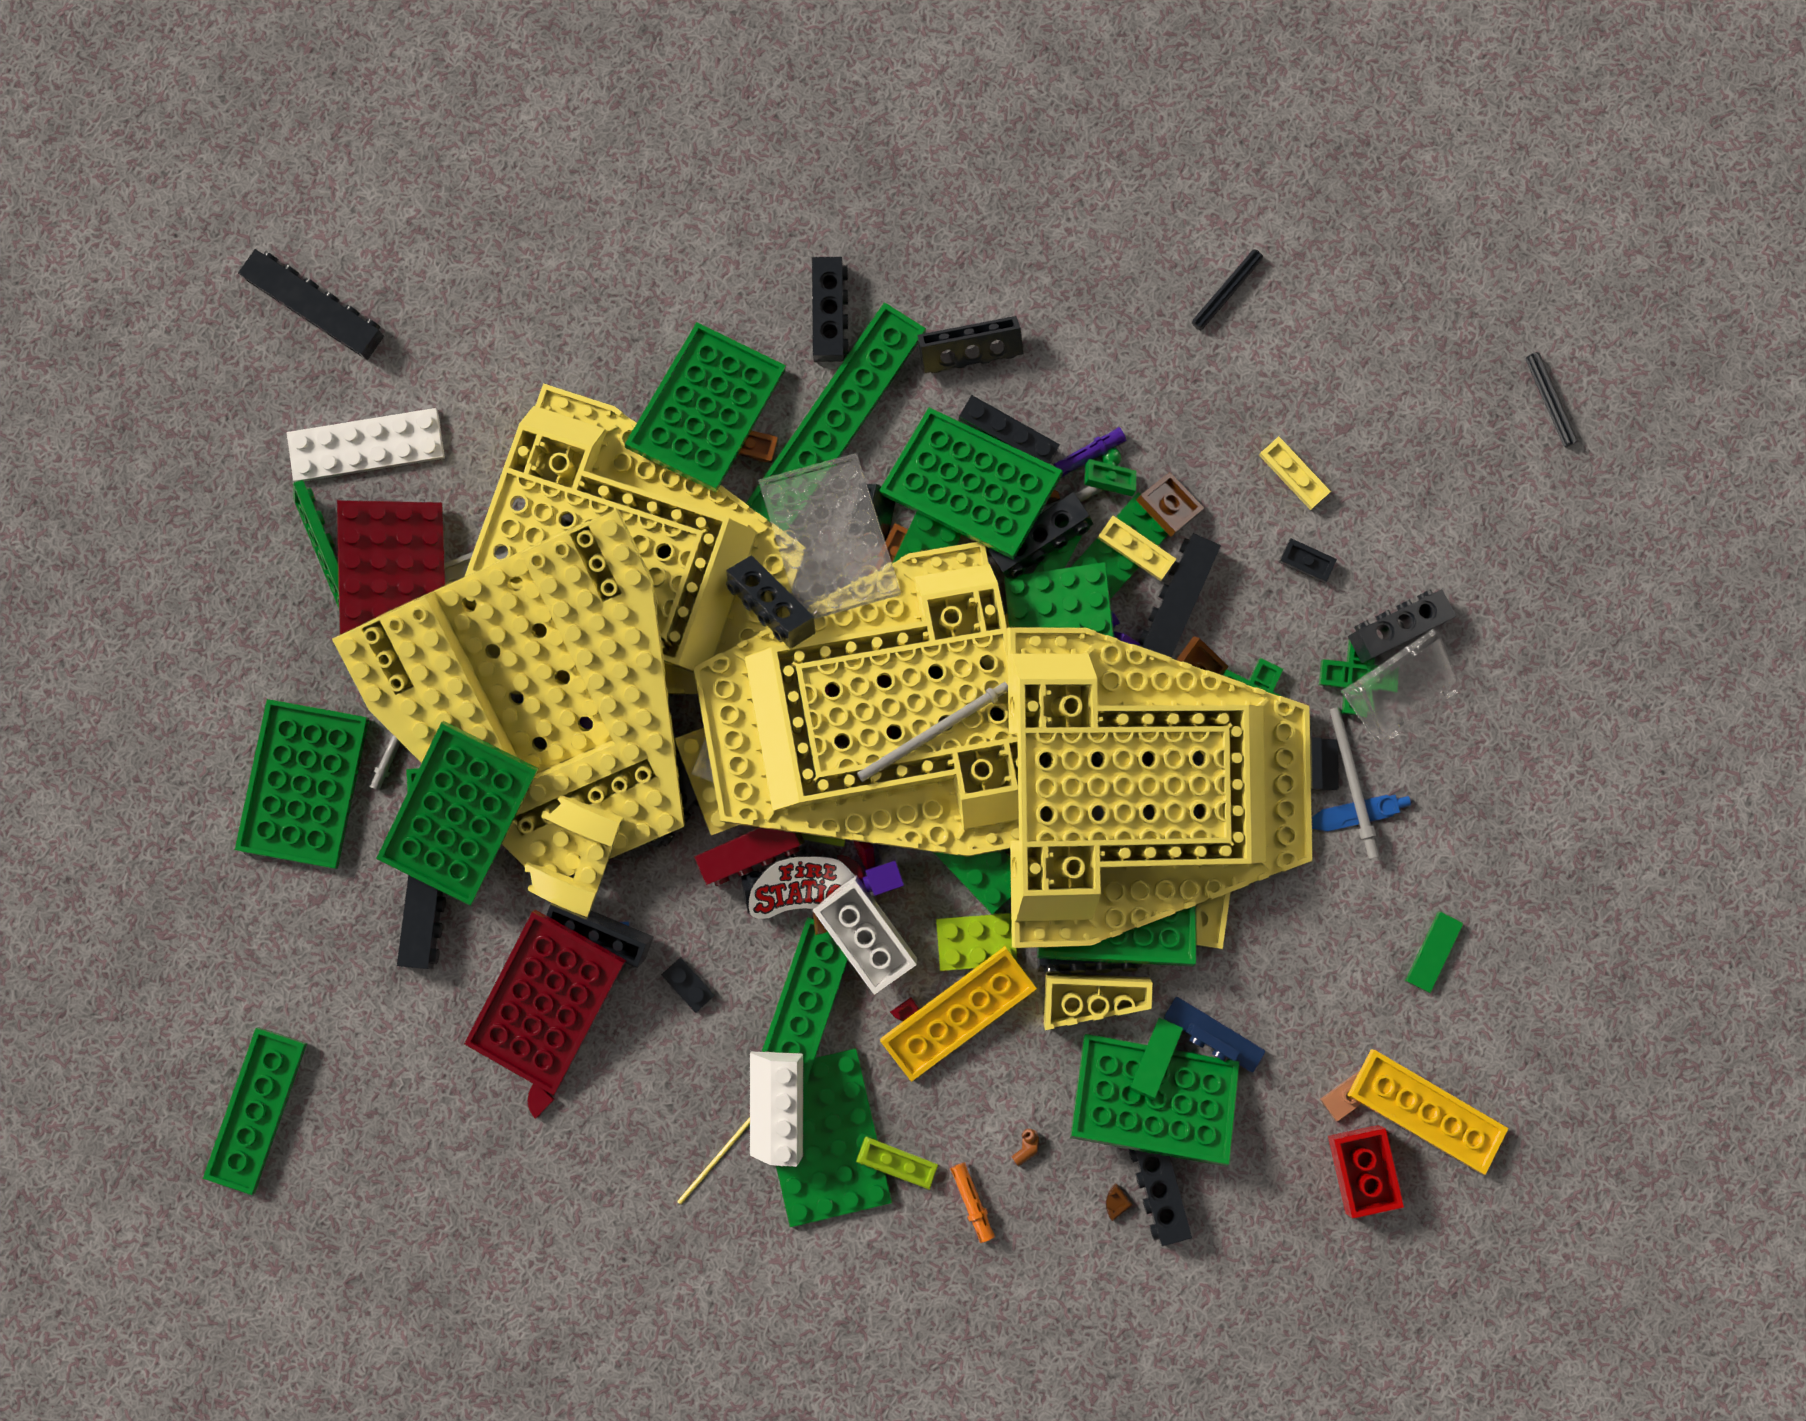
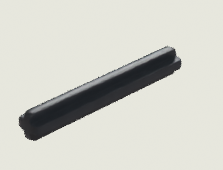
[1192,249,1263,331]
[1525,352,1578,447]

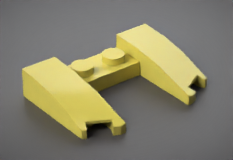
[525,795,623,917]

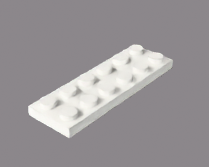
[287,408,445,482]

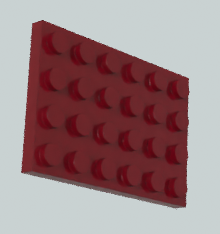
[337,500,445,635]
[464,909,626,1095]

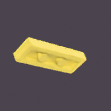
[1259,437,1331,510]
[1098,516,1176,581]

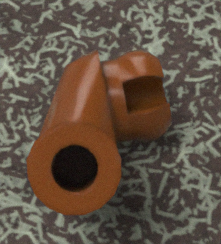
[1011,1129,1039,1167]

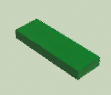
[1405,911,1463,993]
[1129,1018,1183,1100]

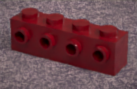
[694,828,805,886]

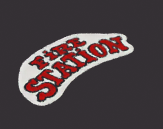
[749,857,855,919]

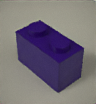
[863,861,904,896]

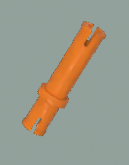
[950,1162,995,1243]

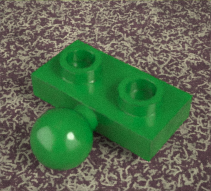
[1085,448,1136,496]

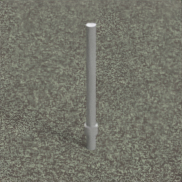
[1330,707,1379,859]

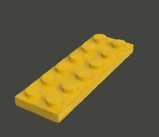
[880,946,1037,1082]
[1347,1049,1509,1175]

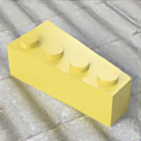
[1044,974,1153,1030]

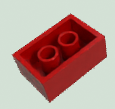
[1328,1125,1404,1219]

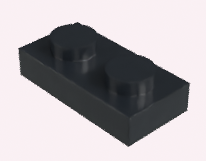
[1279,538,1337,584]
[661,957,715,1013]

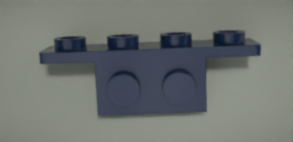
[1164,997,1265,1072]

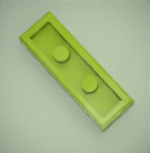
[856,1137,938,1190]

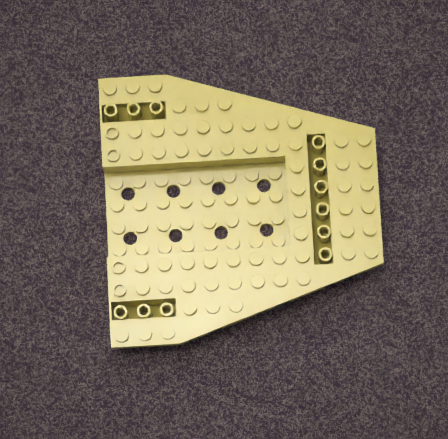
[464,383,806,695]
[332,509,685,876]
[693,542,1041,857]
[1007,628,1312,948]

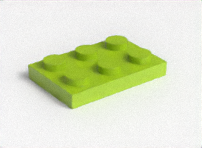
[936,913,1017,971]

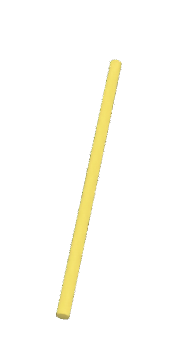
[678,1118,750,1204]

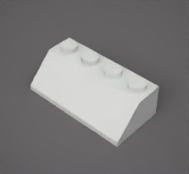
[813,875,917,995]
[750,1051,803,1167]

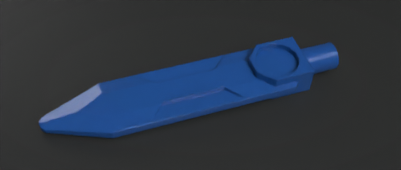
[1311,795,1411,831]

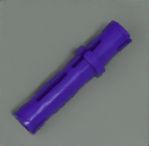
[1053,427,1127,478]

